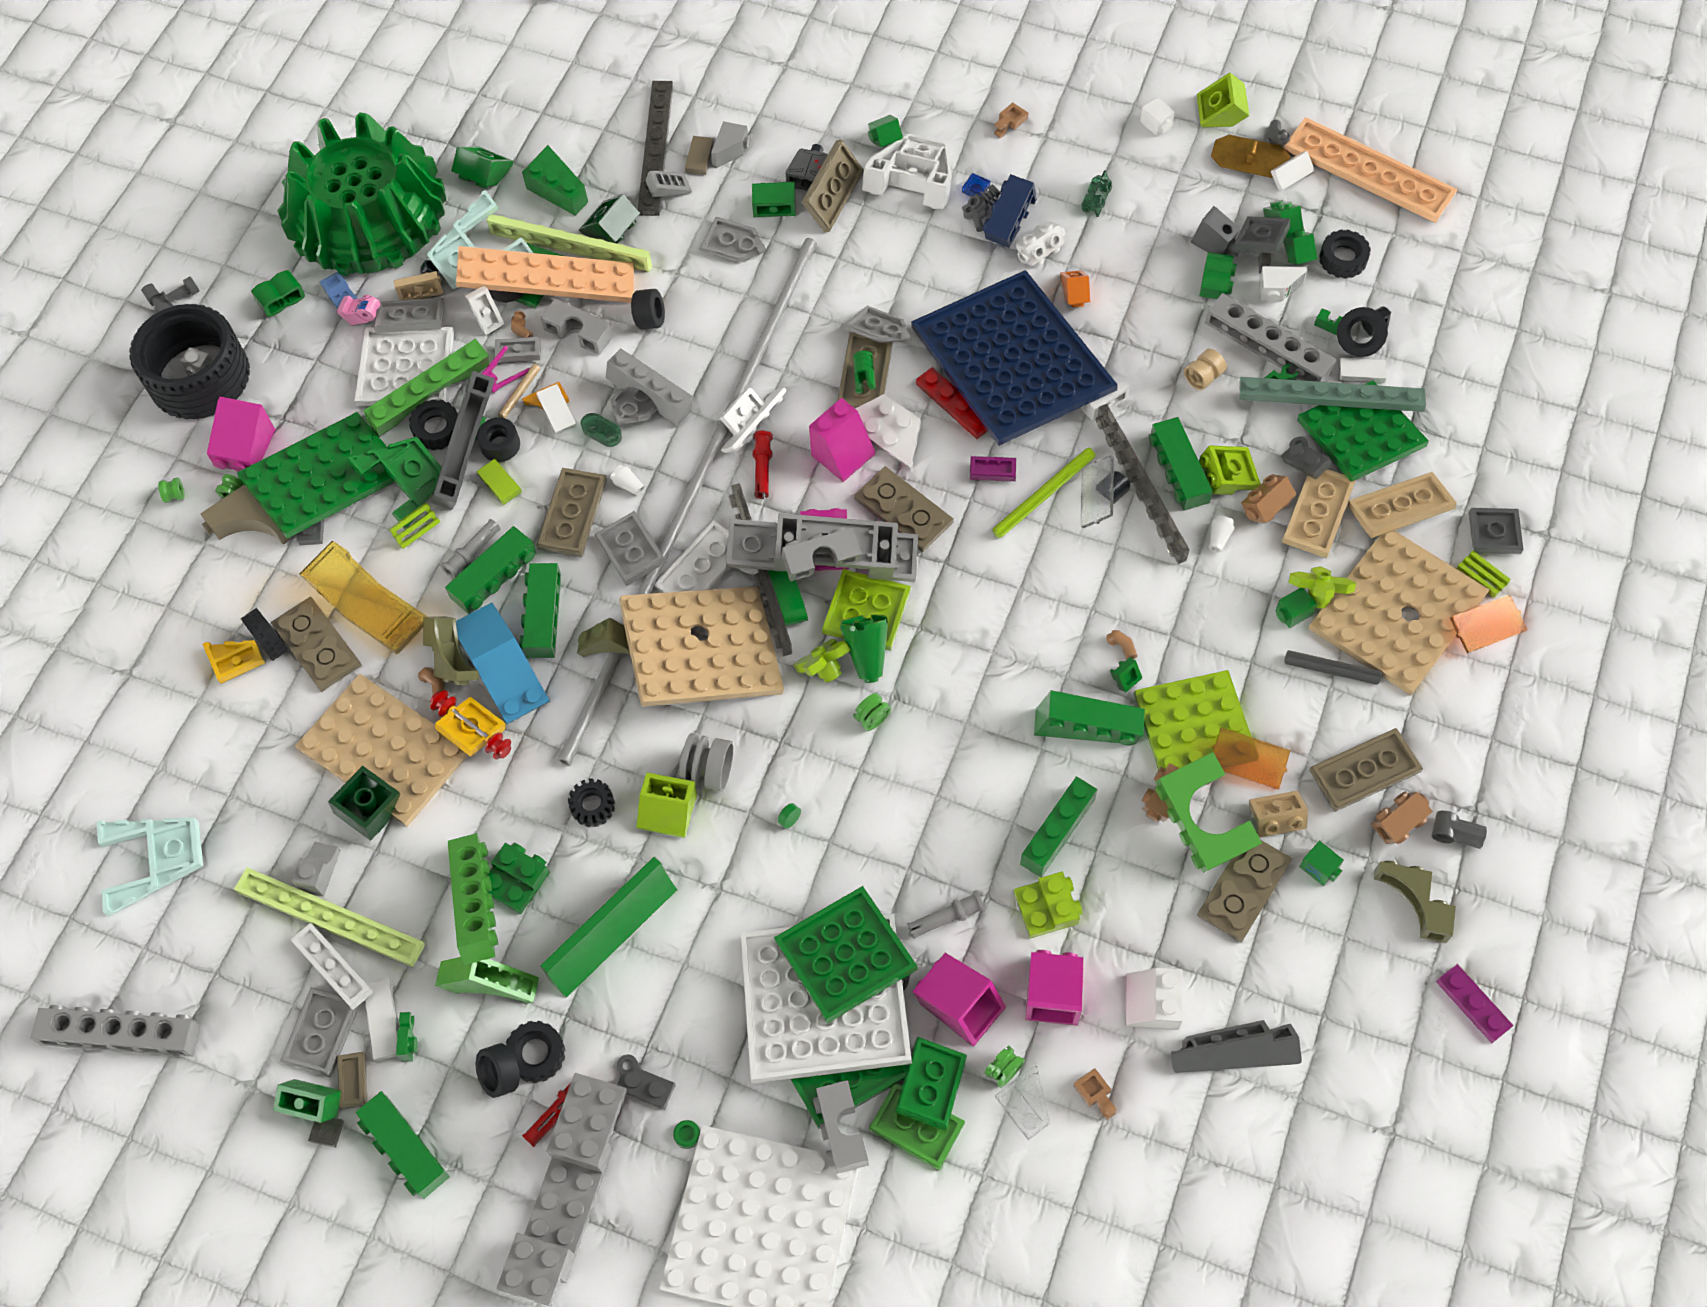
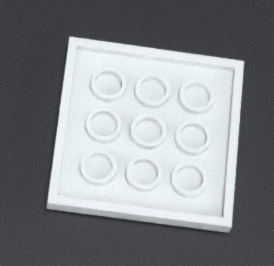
[354,327,454,406]

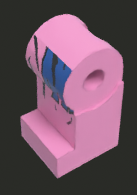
[336,295,381,325]

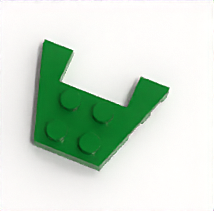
[347,437,441,529]

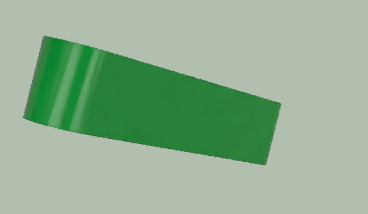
[766,522,808,627]

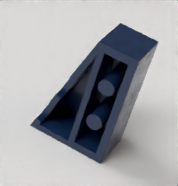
[983,174,1037,248]

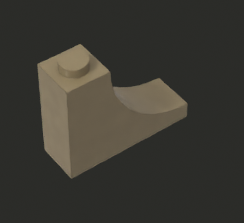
[200,485,290,544]

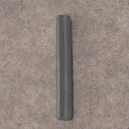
[1284,650,1382,685]

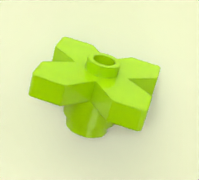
[1288,566,1356,608]
[793,639,851,683]

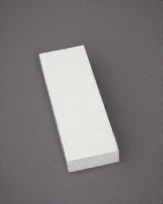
[365,979,398,1061]

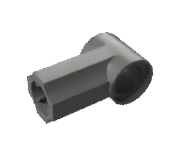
[1432,810,1487,849]

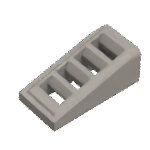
[646,171,692,197]

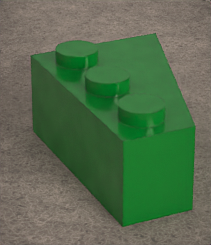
[522,145,588,216]

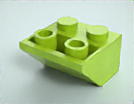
[636,772,698,838]

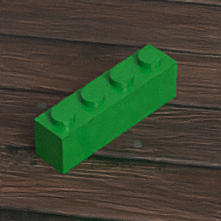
[1149,417,1213,510]
[445,526,537,614]
[519,563,561,658]
[1020,776,1098,878]
[355,1091,450,1199]

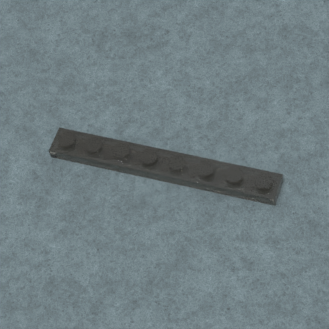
[638,81,673,216]
[1096,404,1190,564]
[728,483,792,656]

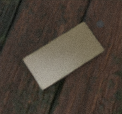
[685,136,714,175]
[337,1052,367,1110]

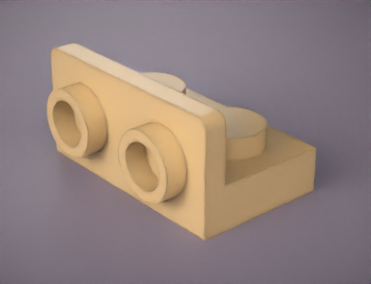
[393,271,444,300]
[1249,790,1308,837]

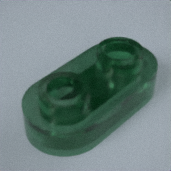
[580,413,622,447]

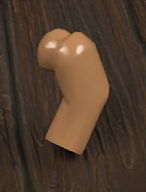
[511,311,533,338]
[1106,630,1138,660]
[418,667,444,696]

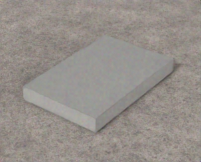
[374,297,444,333]
[595,511,666,586]
[280,987,360,1077]

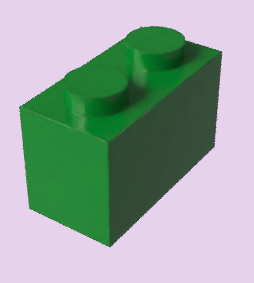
[752,182,796,218]
[273,1079,342,1123]

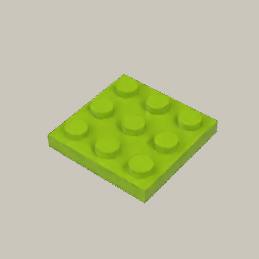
[822,569,911,651]

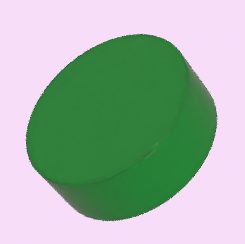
[778,803,801,829]
[673,1120,700,1149]

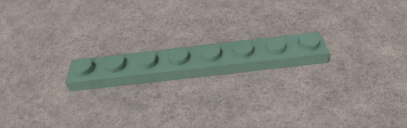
[1239,377,1426,412]

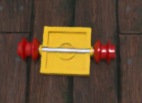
[430,690,511,760]

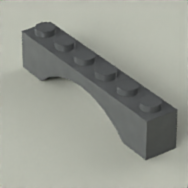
[430,371,495,510]

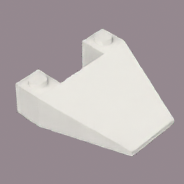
[862,134,952,209]

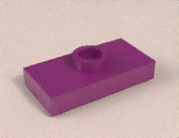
[970,456,1016,482]

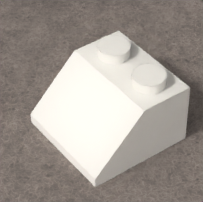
[1126,968,1183,1030]

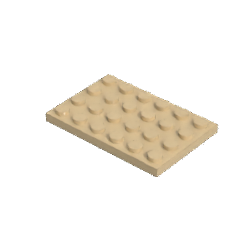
[295,674,468,827]

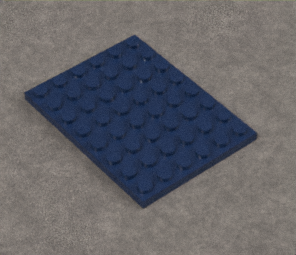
[911,270,1118,446]

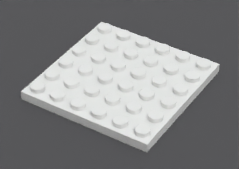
[741,914,912,1084]
[659,1125,858,1307]

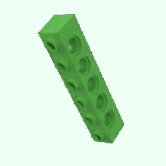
[448,833,498,965]

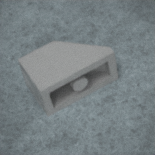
[711,121,751,168]

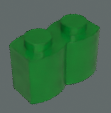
[1199,252,1237,299]
[251,270,305,317]

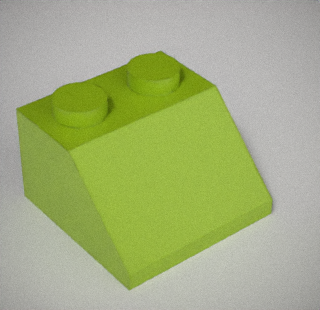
[1197,72,1250,128]

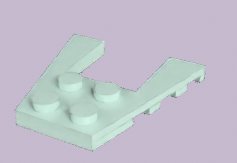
[427,190,533,290]
[97,818,203,916]

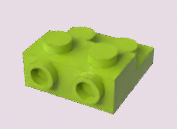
[1199,445,1261,495]
[1013,871,1083,939]

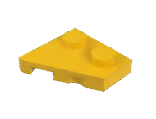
[202,640,265,684]

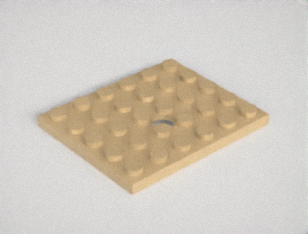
[1308,530,1489,696]
[619,586,784,707]

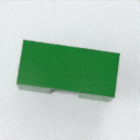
[1314,308,1342,335]

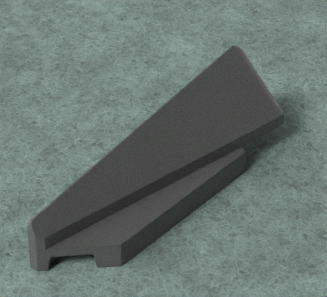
[1171,1020,1302,1073]

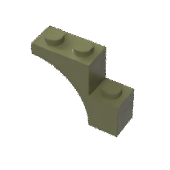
[423,616,479,685]
[577,617,630,657]
[1374,861,1456,943]

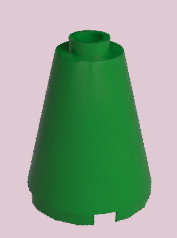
[840,614,888,683]

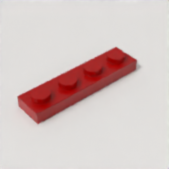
[916,367,987,439]

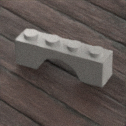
[605,348,693,426]

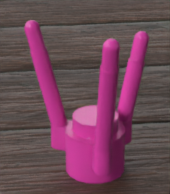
[481,346,530,393]

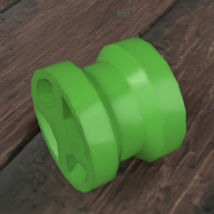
[215,474,244,498]
[158,477,185,503]

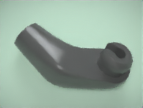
[1267,120,1290,146]

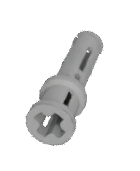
[440,519,501,579]
[907,890,986,939]

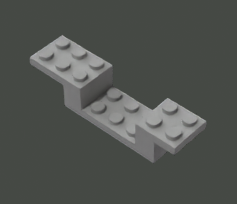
[726,513,918,582]
[496,1073,627,1307]

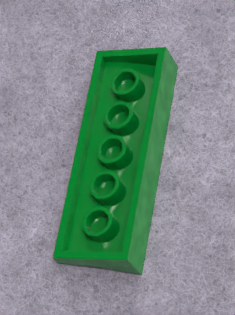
[540,856,677,998]

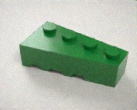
[1034,690,1145,746]

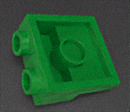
[486,842,550,914]

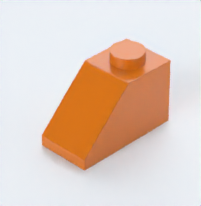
[1060,270,1090,307]

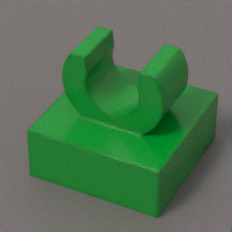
[1110,657,1143,693]

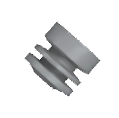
[679,733,734,792]

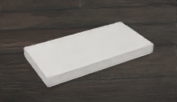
[654,520,732,593]

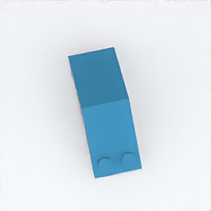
[456,602,550,724]

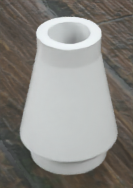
[610,464,645,496]
[1209,515,1235,552]

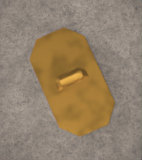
[1211,134,1290,178]

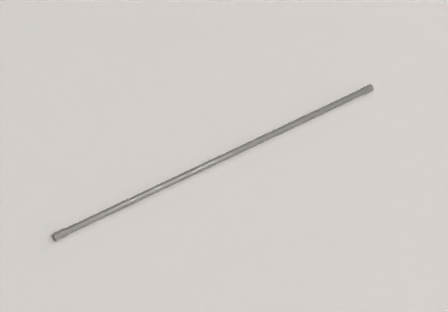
[557,238,817,766]

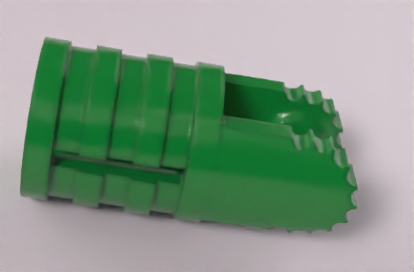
[853,351,876,394]

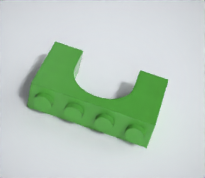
[1155,752,1262,873]

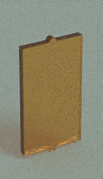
[1450,595,1528,654]
[1212,727,1291,790]

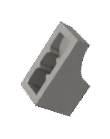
[292,842,341,896]

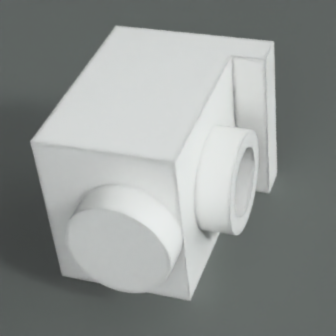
[180,347,212,377]

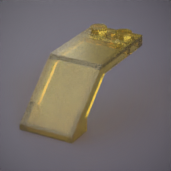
[299,540,427,655]

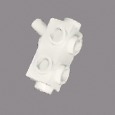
[1016,221,1066,266]

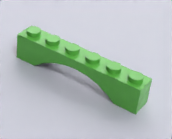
[364,338,489,437]

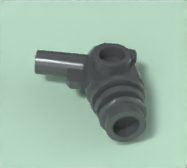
[962,184,1001,232]

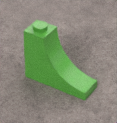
[435,957,539,1003]

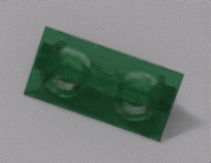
[1081,170,1112,217]

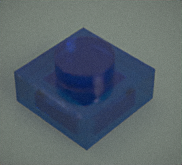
[962,173,991,197]

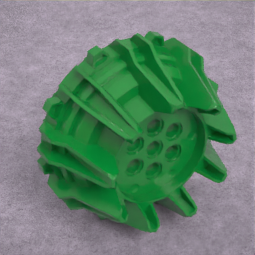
[277,112,447,276]

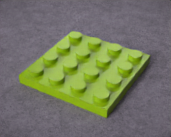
[1134,670,1259,770]

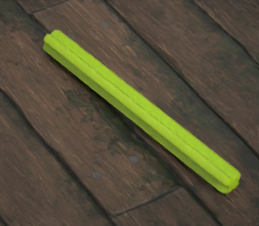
[992,448,1096,538]

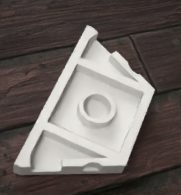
[855,394,921,469]

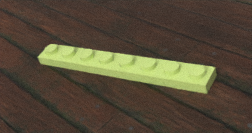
[487,214,652,272]
[234,867,425,967]

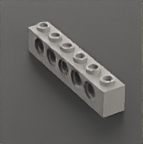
[1205,293,1336,382]
[30,1005,200,1057]

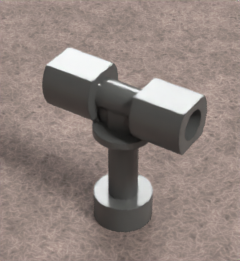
[141,276,200,313]

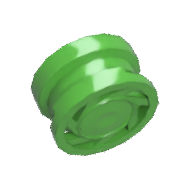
[853,693,891,731]
[984,1045,1025,1088]

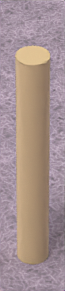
[498,364,541,419]

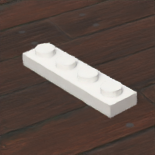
[290,923,373,1010]

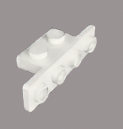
[720,387,787,453]

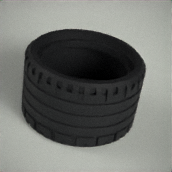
[129,304,250,419]

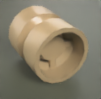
[1184,348,1227,390]

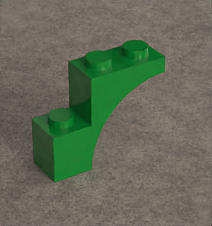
[1263,200,1317,265]

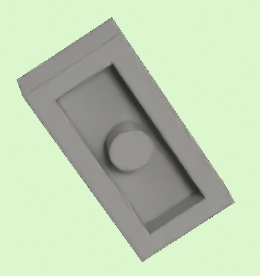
[495,337,541,363]

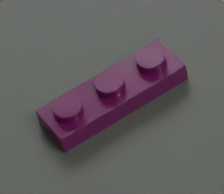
[1436,964,1514,1044]

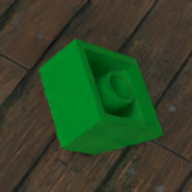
[451,146,514,188]

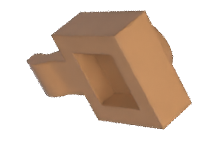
[994,102,1029,138]
[1073,1068,1117,1120]

